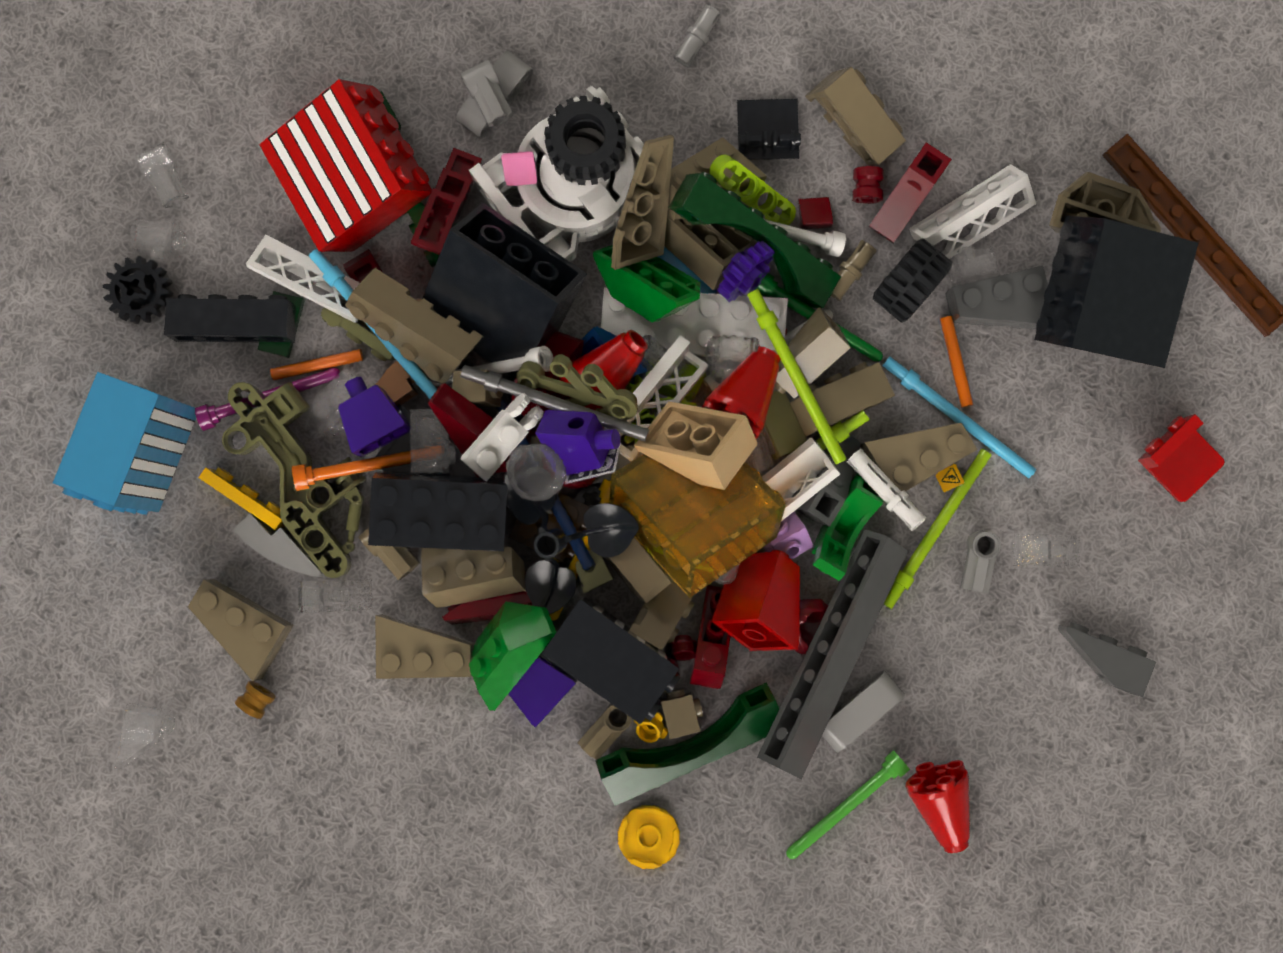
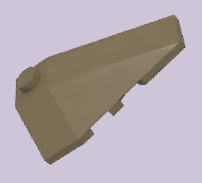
[611,135,674,270]

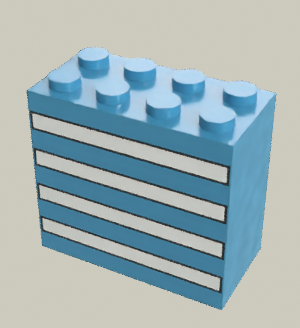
[53,372,196,515]

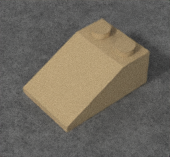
[634,401,758,490]

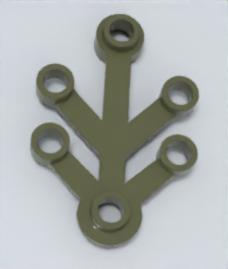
[516,355,638,420]

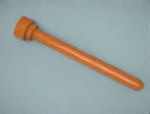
[292,446,445,491]

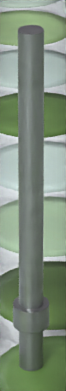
[460,365,649,442]

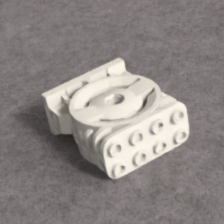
[469,86,644,262]

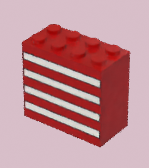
[259,79,432,252]

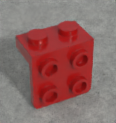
[1138,414,1225,502]

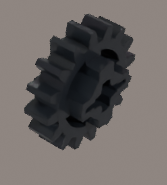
[103,256,174,324]

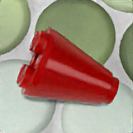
[560,330,648,410]
[702,347,781,439]
[905,760,970,853]

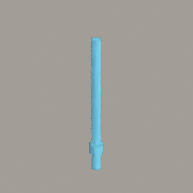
[309,249,437,399]
[882,356,1036,479]

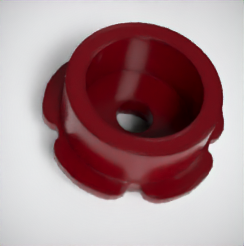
[667,635,697,661]

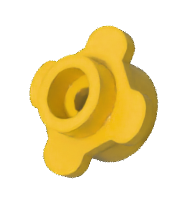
[634,712,668,743]

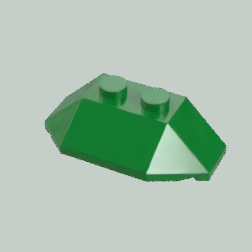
[593,245,701,323]
[469,601,557,711]

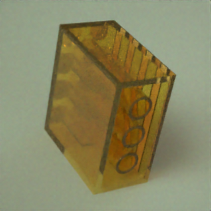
[609,454,786,598]

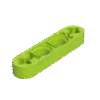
[709,154,796,225]

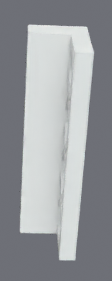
[909,164,1036,259]
[246,235,360,323]
[604,335,709,462]
[718,437,840,552]

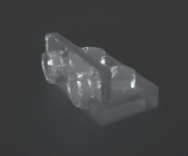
[304,368,355,437]

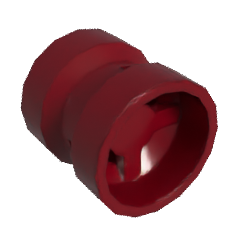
[852,166,884,204]

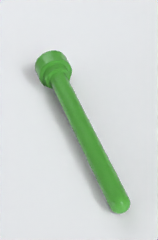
[786,750,910,859]

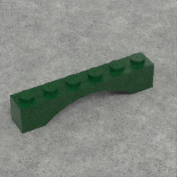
[668,172,841,308]
[595,682,779,806]

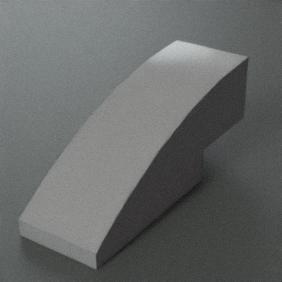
[232,513,325,578]

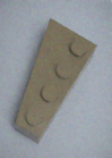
[345,268,483,384]

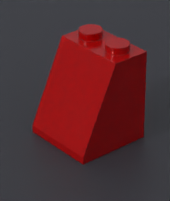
[712,550,800,651]

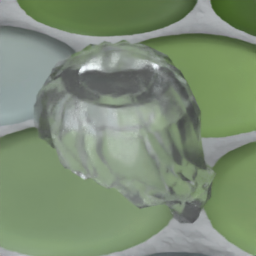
[704,335,761,384]
[506,443,567,502]

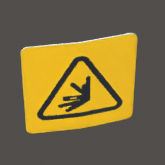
[935,464,965,492]

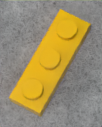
[198,467,285,530]

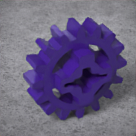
[717,240,775,302]

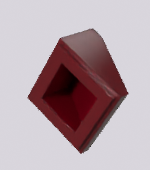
[798,197,833,229]
[343,249,383,283]

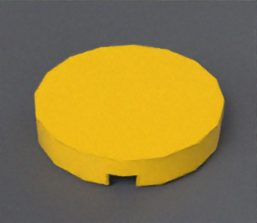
[618,805,679,869]

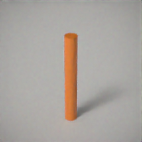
[940,316,973,408]
[270,349,363,381]

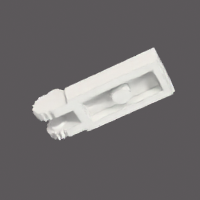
[460,393,544,482]

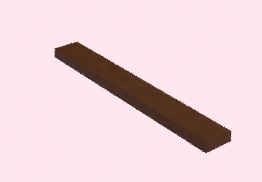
[1102,133,1283,337]

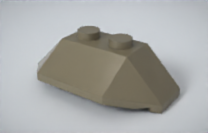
[1049,172,1161,234]

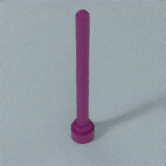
[195,368,341,431]

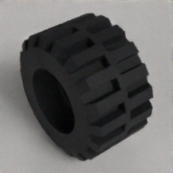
[544,96,626,185]
[873,238,953,323]

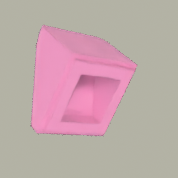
[501,151,537,186]

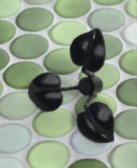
[505,470,639,615]

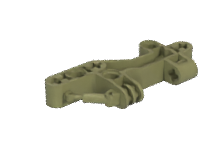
[222,382,367,578]

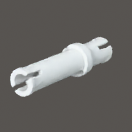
[847,449,927,531]

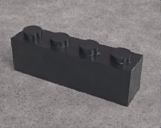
[164,294,296,343]

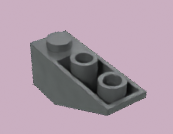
[795,435,861,527]
[1058,622,1156,697]

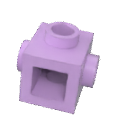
[763,512,814,559]

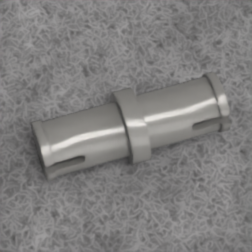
[673,4,721,68]

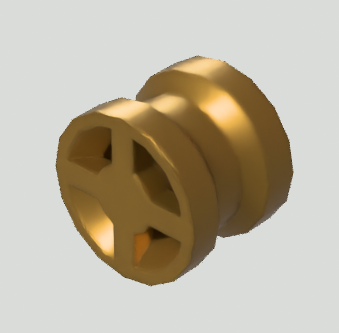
[235,681,276,719]

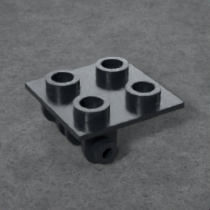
[737,99,801,160]

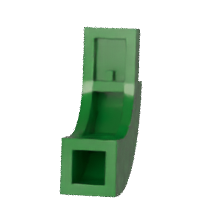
[811,473,883,581]

